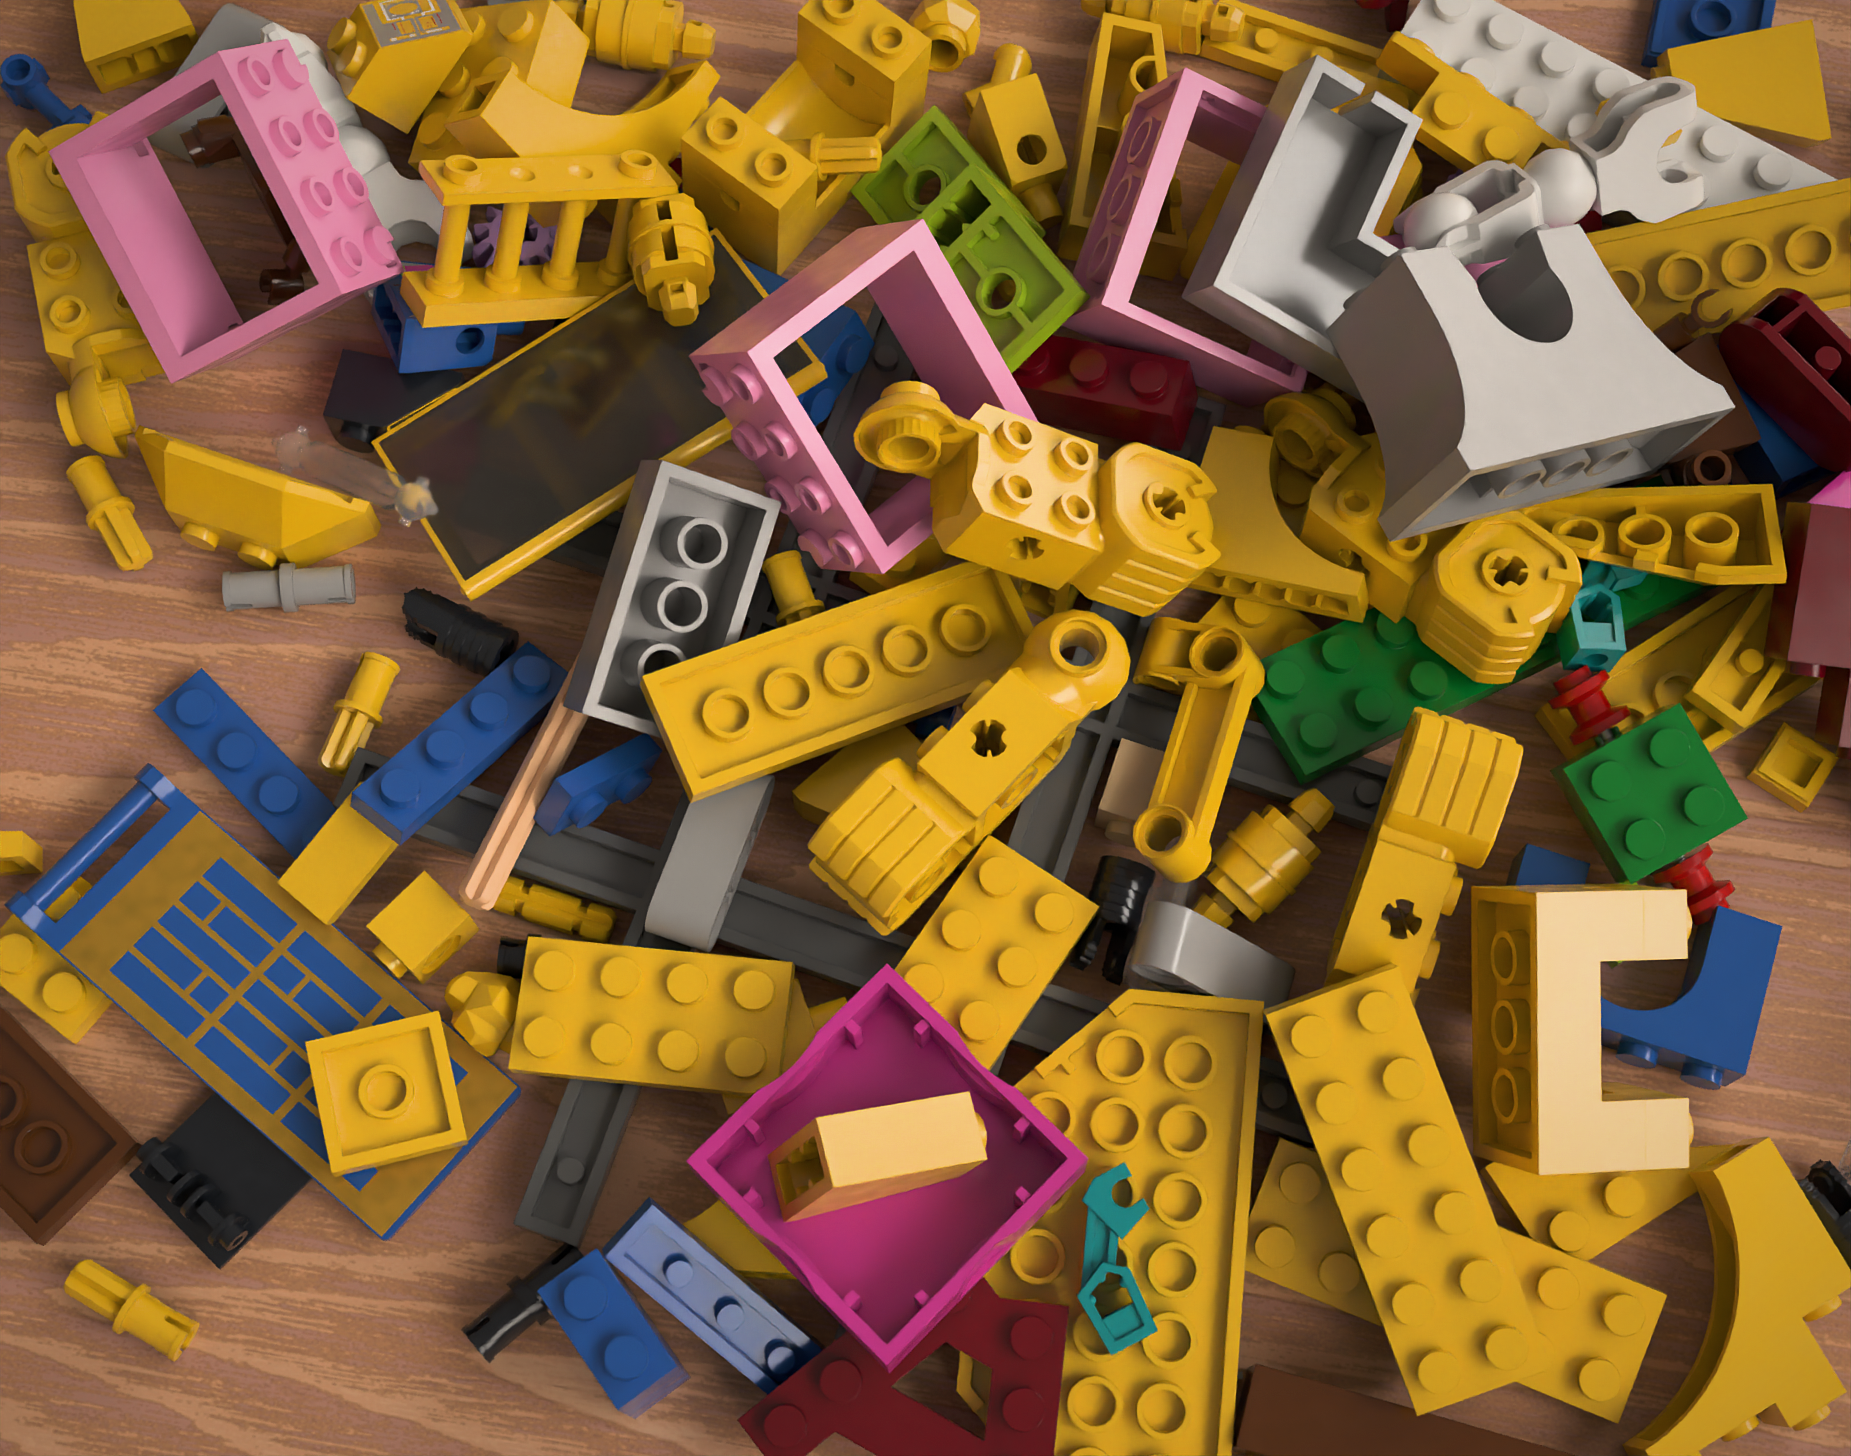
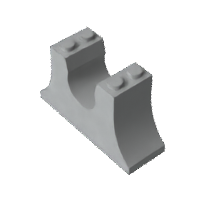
[1325,224,1735,542]

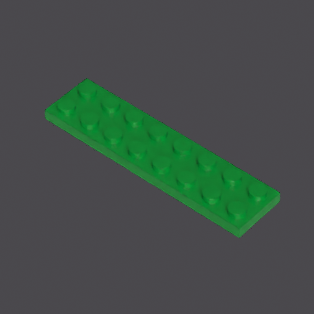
[1251,475,1720,785]

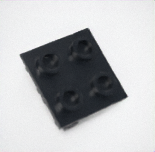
[129,1093,312,1270]

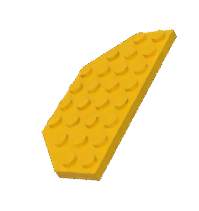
[956,989,1264,1456]

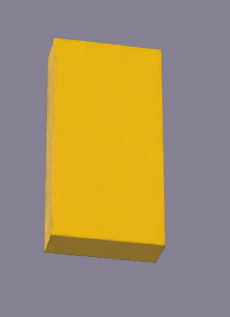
[277,781,398,925]

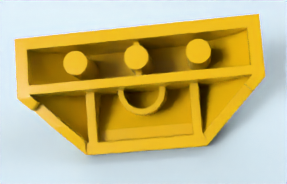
[134,425,382,570]

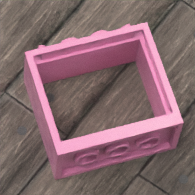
[48,39,406,384]
[1062,67,1310,408]
[689,219,1038,574]

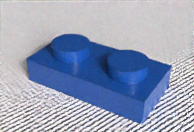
[533,733,663,837]

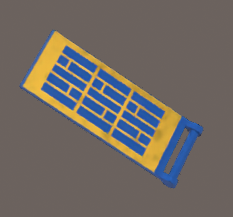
[4,763,521,1241]

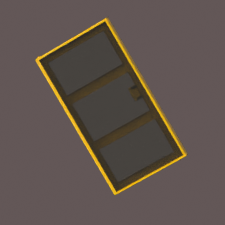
[371,227,828,602]

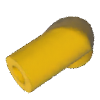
[962,43,1032,118]

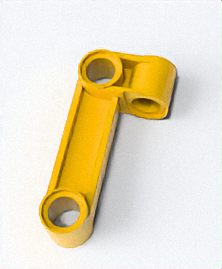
[1132,617,1266,883]

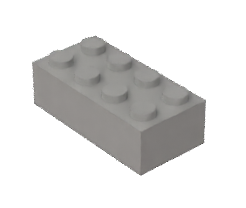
[563,460,782,738]

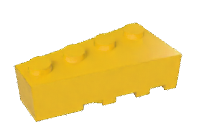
[1056,12,1188,281]

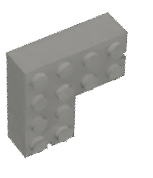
[1181,54,1423,403]

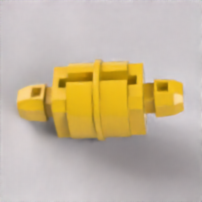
[554,0,716,72]
[1080,0,1245,55]
[627,189,715,327]
[1191,788,1335,928]

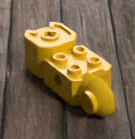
[5,111,165,459]
[853,381,1221,617]
[1264,387,1582,684]
[807,609,1131,936]
[1323,706,1524,1006]

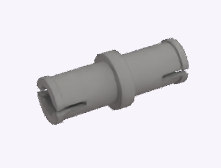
[222,563,356,613]

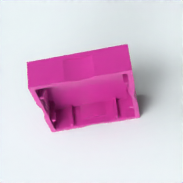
[686,964,1088,1373]

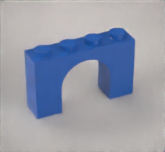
[1505,843,1782,1090]

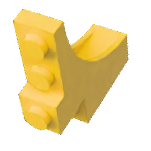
[443,60,721,228]
[1622,1137,1851,1456]

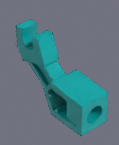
[1555,561,1648,672]
[1076,1162,1158,1356]

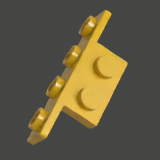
[1376,31,1570,172]

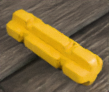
[493,875,617,944]

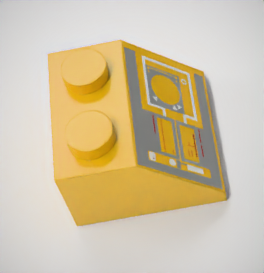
[327,0,474,134]

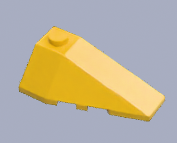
[1517,484,1787,585]

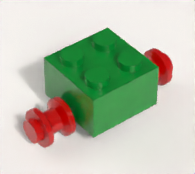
[1548,664,1748,925]

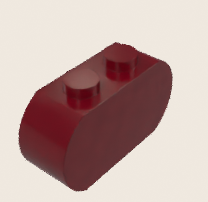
[1719,288,1851,473]

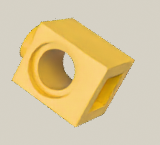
[366,870,480,985]

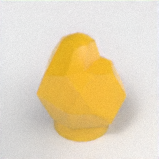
[909,0,980,73]
[444,971,521,1057]

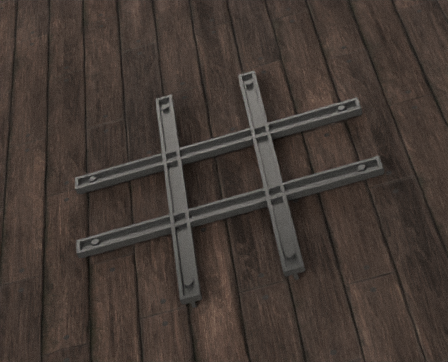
[333,302,1392,1340]

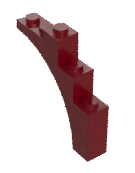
[1763,502,1851,760]

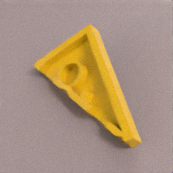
[1480,1144,1735,1261]

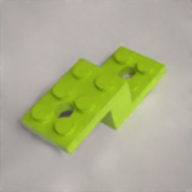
[850,105,1091,374]

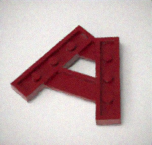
[737,1277,1069,1456]

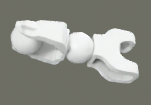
[260,22,474,305]
[1393,76,1704,266]

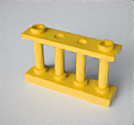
[400,150,678,328]

